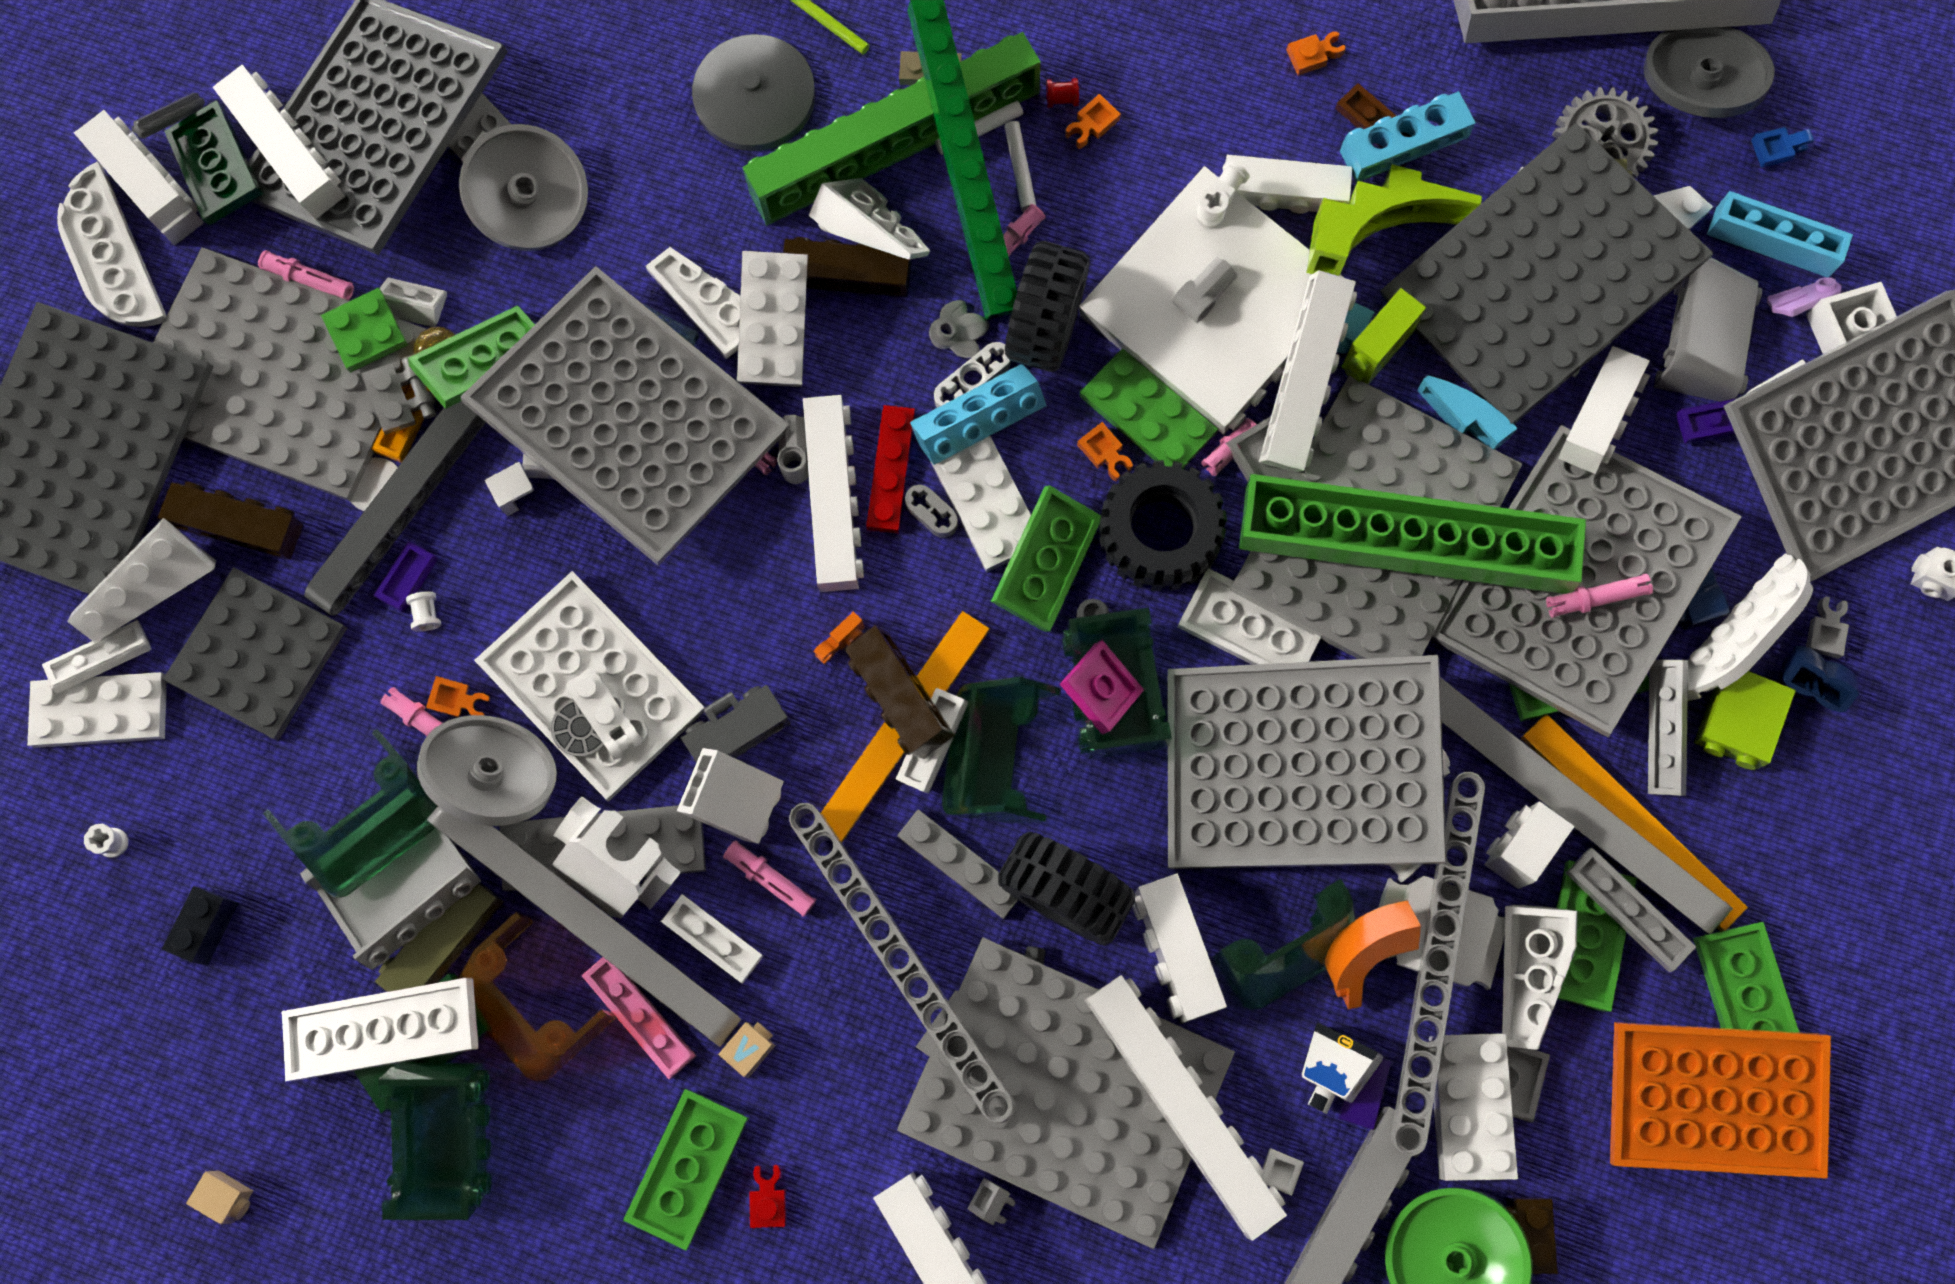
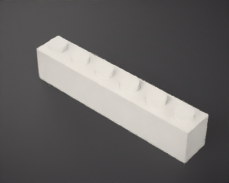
[213,65,345,219]
[1259,270,1357,473]
[803,395,864,592]

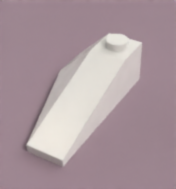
[809,178,930,260]
[1502,905,1577,1050]

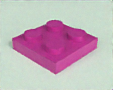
[1060,640,1144,734]

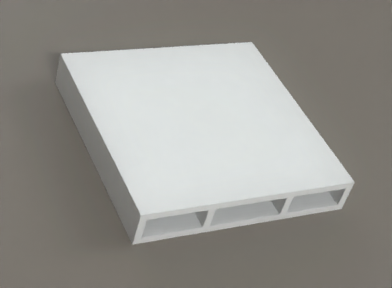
[1079,166,1344,435]

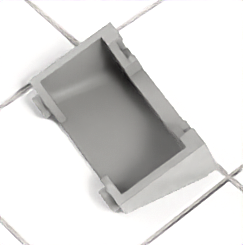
[1654,257,1762,402]

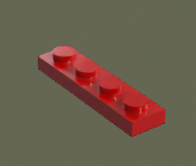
[866,405,915,534]

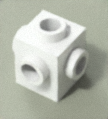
[1911,547,1955,601]

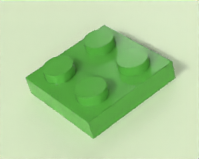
[321,288,408,373]

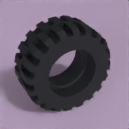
[1004,241,1090,372]
[1099,460,1227,592]
[998,832,1135,946]

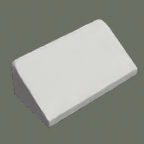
[380,278,447,327]

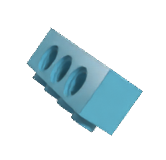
[1340,91,1476,183]
[910,364,1047,465]

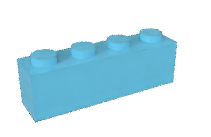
[1707,191,1853,277]

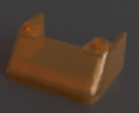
[458,912,616,1081]

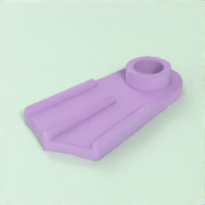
[1767,277,1842,317]

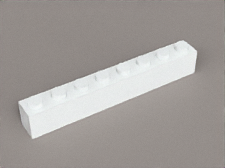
[1084,975,1287,1241]

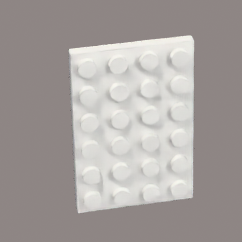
[474,571,705,802]

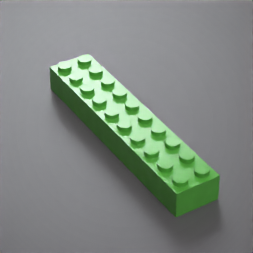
[742,32,1041,226]
[1239,474,1586,594]

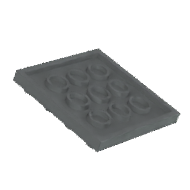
[163,567,347,741]

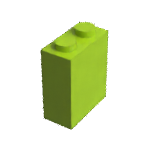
[1342,288,1426,384]
[1694,671,1796,770]

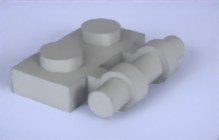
[361,356,436,435]

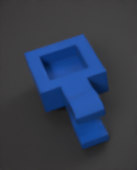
[1751,127,1814,168]

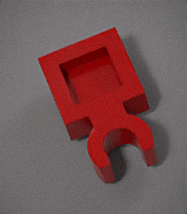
[749,1165,786,1228]

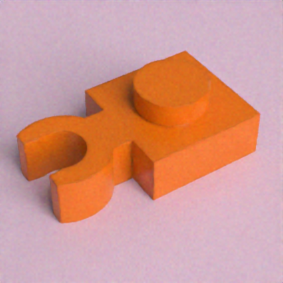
[1286,32,1346,76]
[1065,94,1121,149]
[1077,422,1133,482]
[813,611,865,665]
[426,676,490,717]

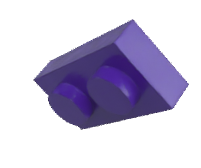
[1676,398,1737,444]

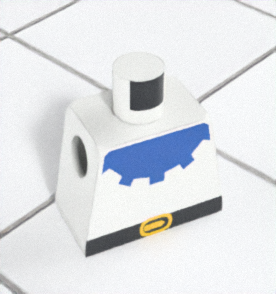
[1302,1023,1383,1114]

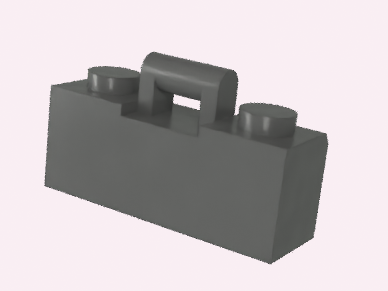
[681,685,791,763]

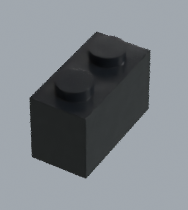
[162,886,239,965]

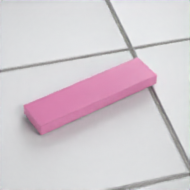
[581,957,696,1080]

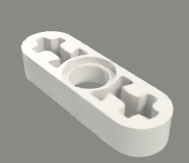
[934,342,1011,408]

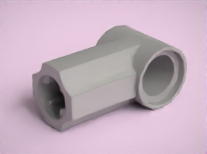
[1172,257,1237,323]
[777,414,809,484]

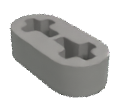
[905,484,958,538]

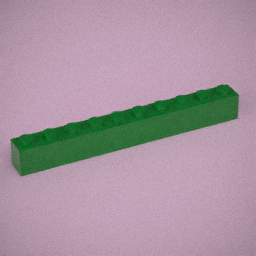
[907,0,1017,320]

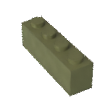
[375,882,505,992]

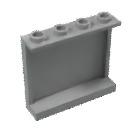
[300,786,481,970]

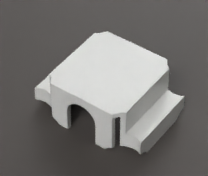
[552,797,680,919]
[1378,876,1505,990]

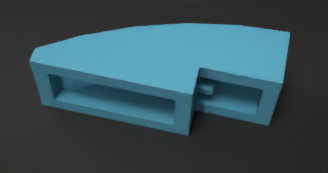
[1417,375,1517,450]

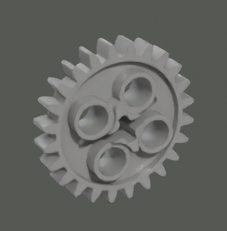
[1552,87,1658,179]

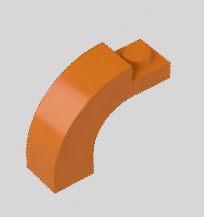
[1325,900,1421,1010]

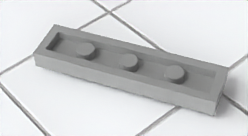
[1648,660,1688,796]
[897,810,1018,920]
[1566,848,1696,972]

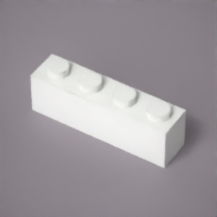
[1225,155,1352,214]
[1558,346,1650,474]

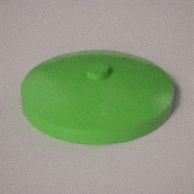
[1385,1187,1533,1284]

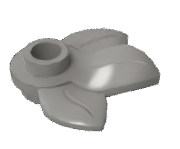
[929,300,990,358]

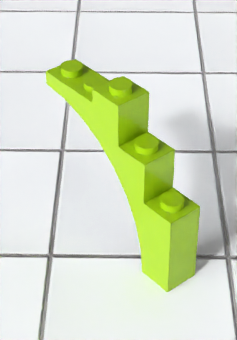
[1306,164,1482,276]

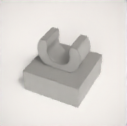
[967,1178,1015,1225]

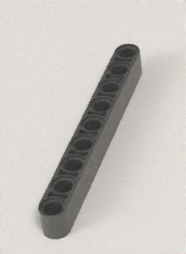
[304,401,486,616]

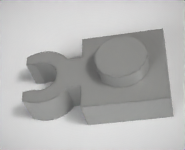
[1806,596,1849,659]

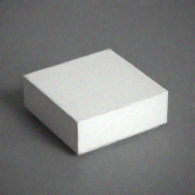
[1261,1148,1304,1196]

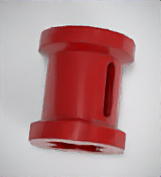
[1046,78,1079,108]

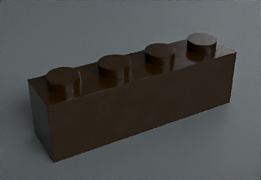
[783,237,912,298]
[157,481,304,560]
[845,625,955,759]

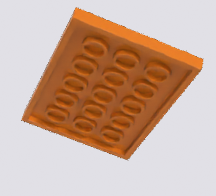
[1610,1022,1831,1179]

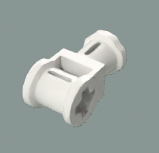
[1196,161,1250,228]

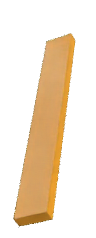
[821,611,990,843]
[1521,715,1748,932]

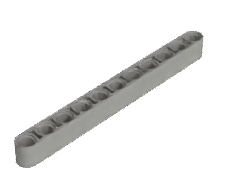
[1440,677,1733,934]
[1391,772,1485,1156]
[789,803,1016,1123]
[427,806,742,1047]

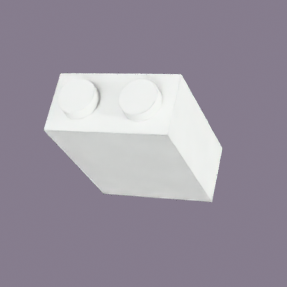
[677,748,784,844]

